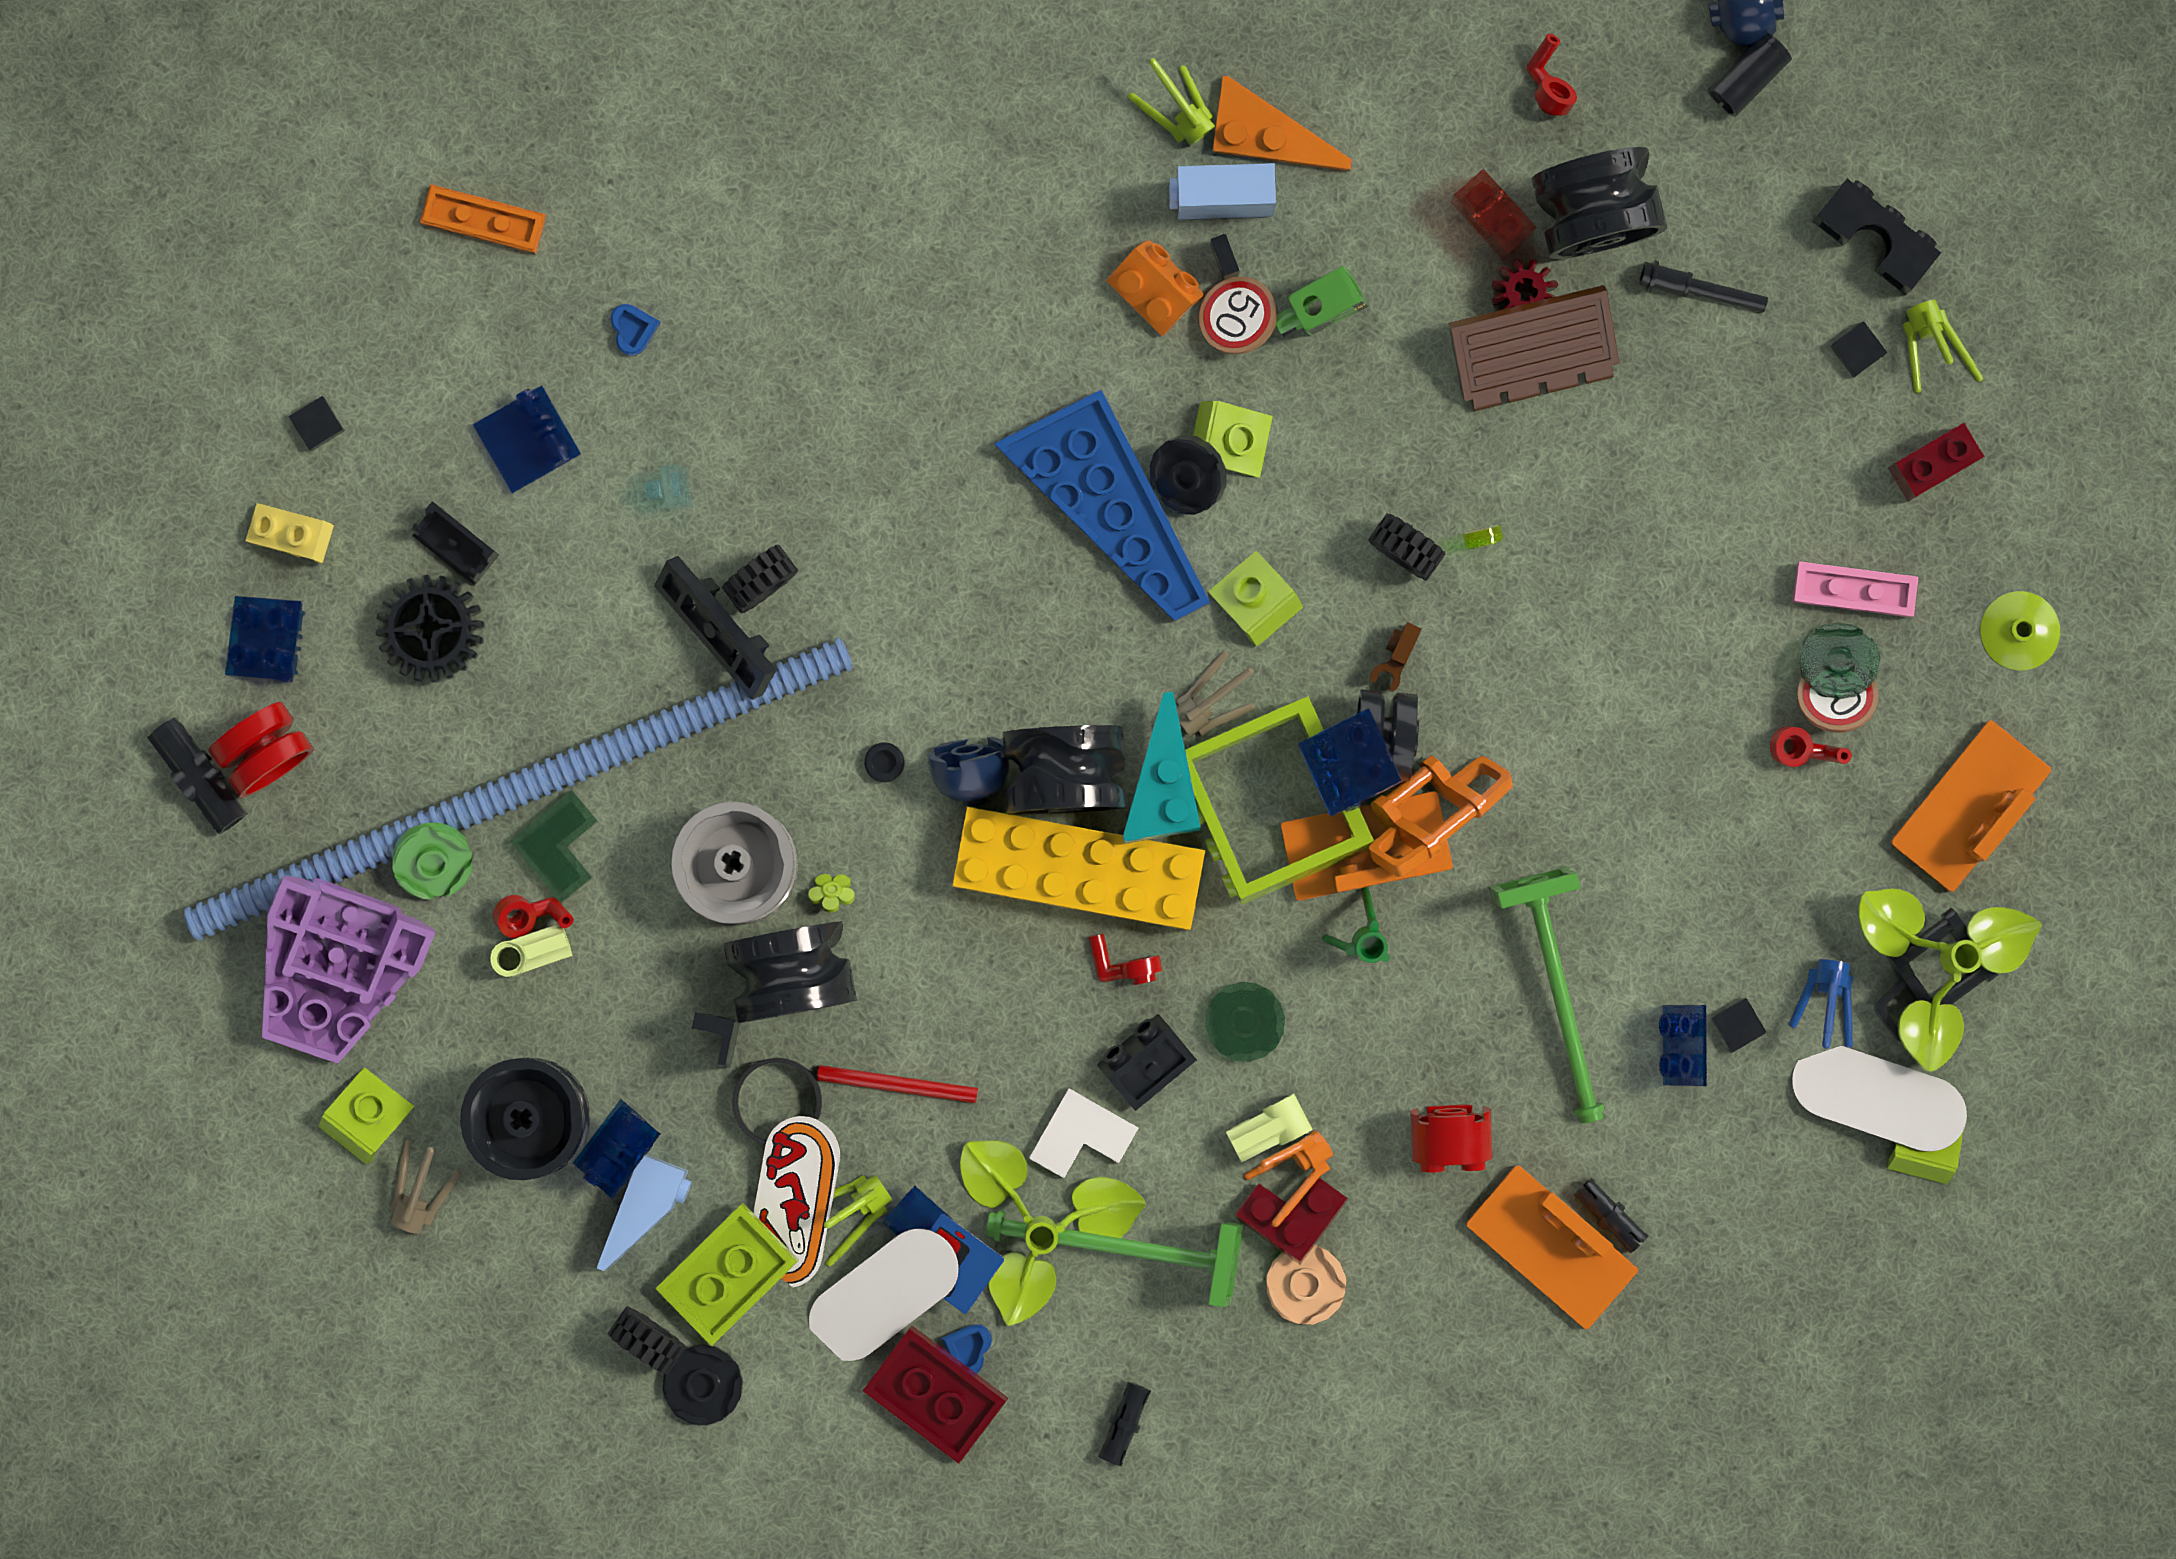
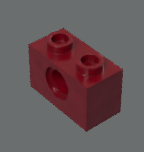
[1888,423,1985,502]

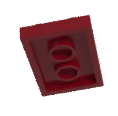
[863,1325,1008,1464]

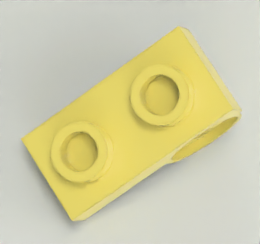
[245,503,334,564]

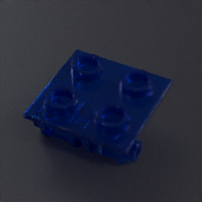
[473,385,581,494]
[225,596,306,682]
[1298,708,1403,817]
[1659,1005,1707,1086]
[573,1099,661,1199]

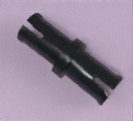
[1574,1178,1649,1253]
[1098,1381,1151,1466]

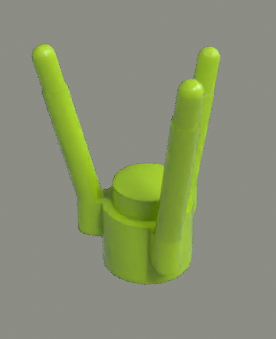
[1128,58,1215,146]
[1902,299,1983,394]
[824,1174,893,1267]

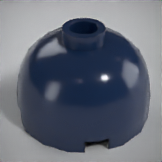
[927,737,1009,807]

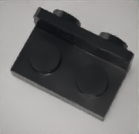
[1097,1014,1197,1111]

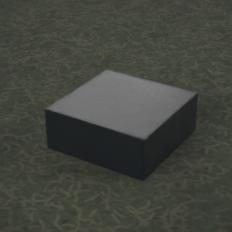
[1210,233,1240,280]
[1830,321,1887,378]
[289,396,345,452]
[1711,998,1767,1053]

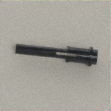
[1639,260,1768,312]

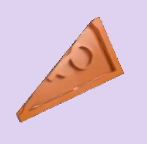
[1212,76,1352,171]

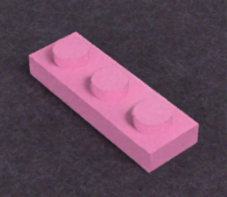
[1792,561,1918,618]

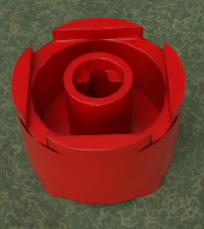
[1410,1104,1493,1173]

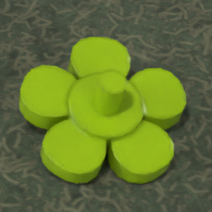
[808,874,855,913]

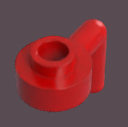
[1526,34,1577,116]
[1770,726,1852,767]
[493,895,574,938]
[1088,934,1163,985]

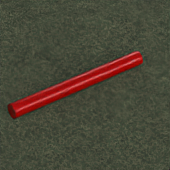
[817,1065,978,1104]

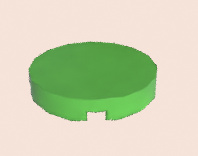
[392,823,472,900]

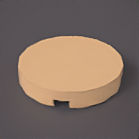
[1266,1245,1346,1324]

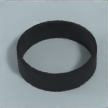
[732,1058,822,1145]

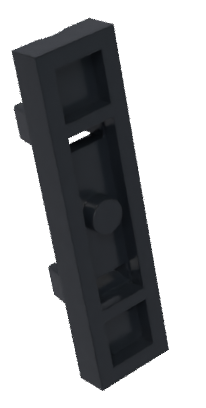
[654,556,777,700]

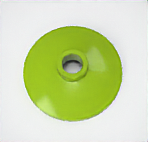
[1980,591,2060,671]

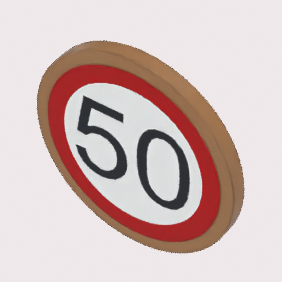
[1199,277,1277,355]
[1797,659,1879,733]

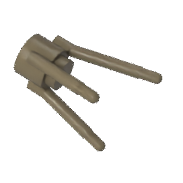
[1176,651,1255,737]
[389,1140,461,1234]

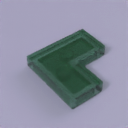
[510,790,599,903]

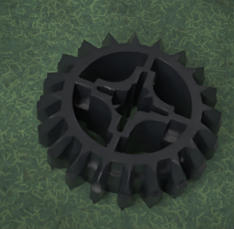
[376,575,485,683]

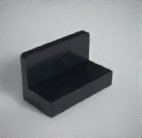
[692,1012,740,1069]

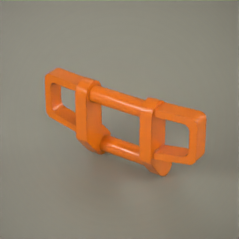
[1369,755,1513,877]

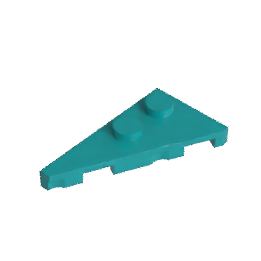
[1122,691,1201,844]

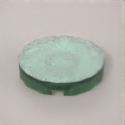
[1799,622,1881,699]
[1205,982,1285,1062]

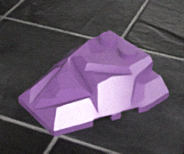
[262,876,436,1063]

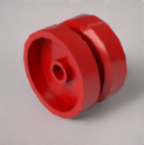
[208,702,314,798]

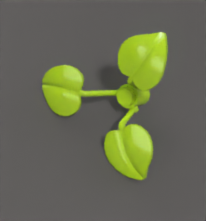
[1858,888,2042,1072]
[960,1140,1146,1326]

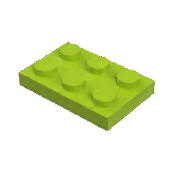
[655,1203,799,1346]

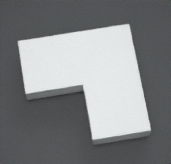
[1029,1088,1139,1178]

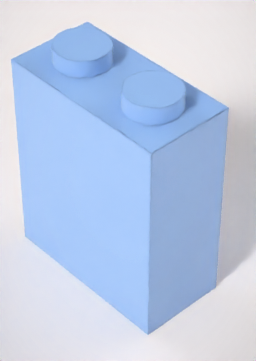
[1169,163,1276,220]

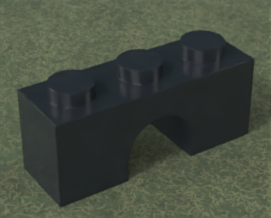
[1812,178,1941,296]

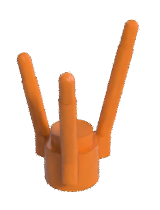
[1244,1130,1333,1227]

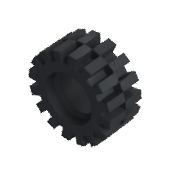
[1368,513,1446,581]
[722,544,798,614]
[608,1306,686,1375]

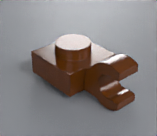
[1369,622,1422,693]

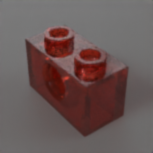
[1450,168,1537,261]

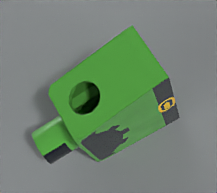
[1276,265,1369,338]

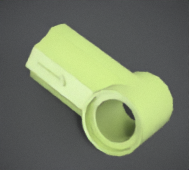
[490,924,573,977]
[1226,1094,1312,1162]

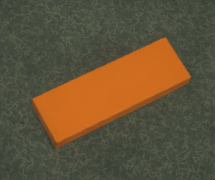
[420,184,546,254]

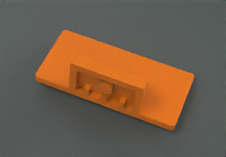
[1890,720,2051,892]
[1281,791,1453,901]
[1466,1165,1638,1329]

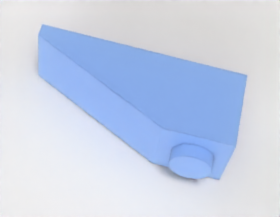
[597,1153,692,1271]

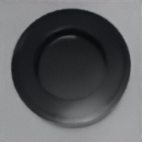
[864,742,905,783]

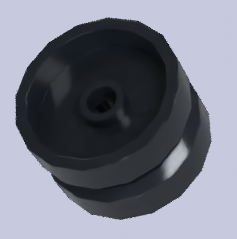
[1352,689,1419,782]

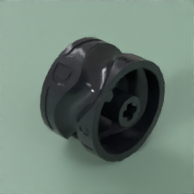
[1531,147,1667,259]
[1002,725,1127,814]
[723,921,857,1024]
[460,1057,591,1181]

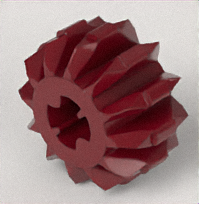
[1491,259,1558,310]

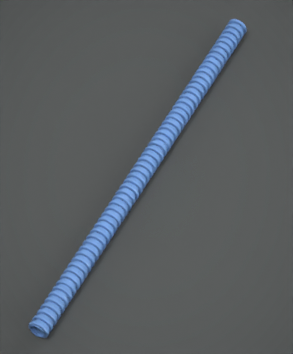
[184,637,853,941]

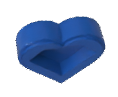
[611,304,661,356]
[942,1324,992,1374]

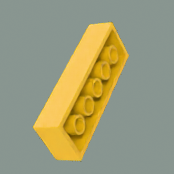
[953,807,1205,931]

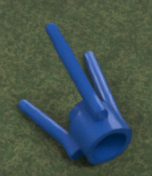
[1790,959,1853,1049]

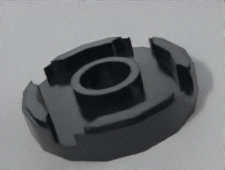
[1149,435,1227,515]
[662,1344,743,1426]

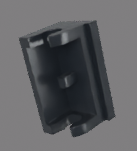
[411,501,499,586]

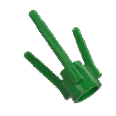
[1322,887,1390,963]

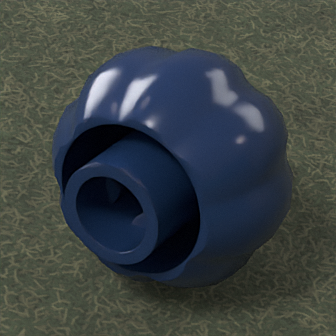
[1709,0,1784,47]

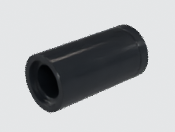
[1708,33,1792,117]

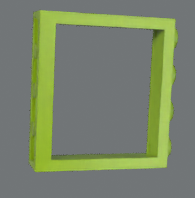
[1185,696,1374,905]

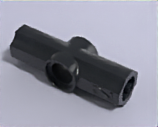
[147,717,248,834]

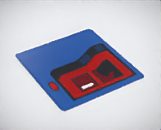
[930,1214,1004,1314]

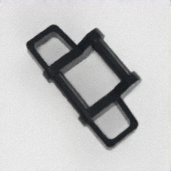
[1874,907,1998,1041]

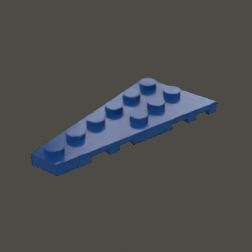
[995,390,1210,622]

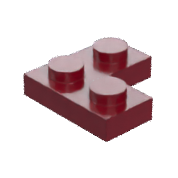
[1235,1178,1348,1265]

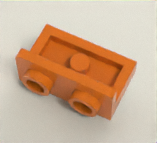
[1106,240,1204,336]

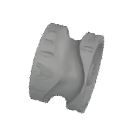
[671,802,798,925]

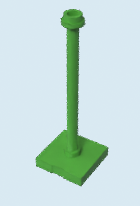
[1489,867,1605,1124]
[986,1211,1244,1307]

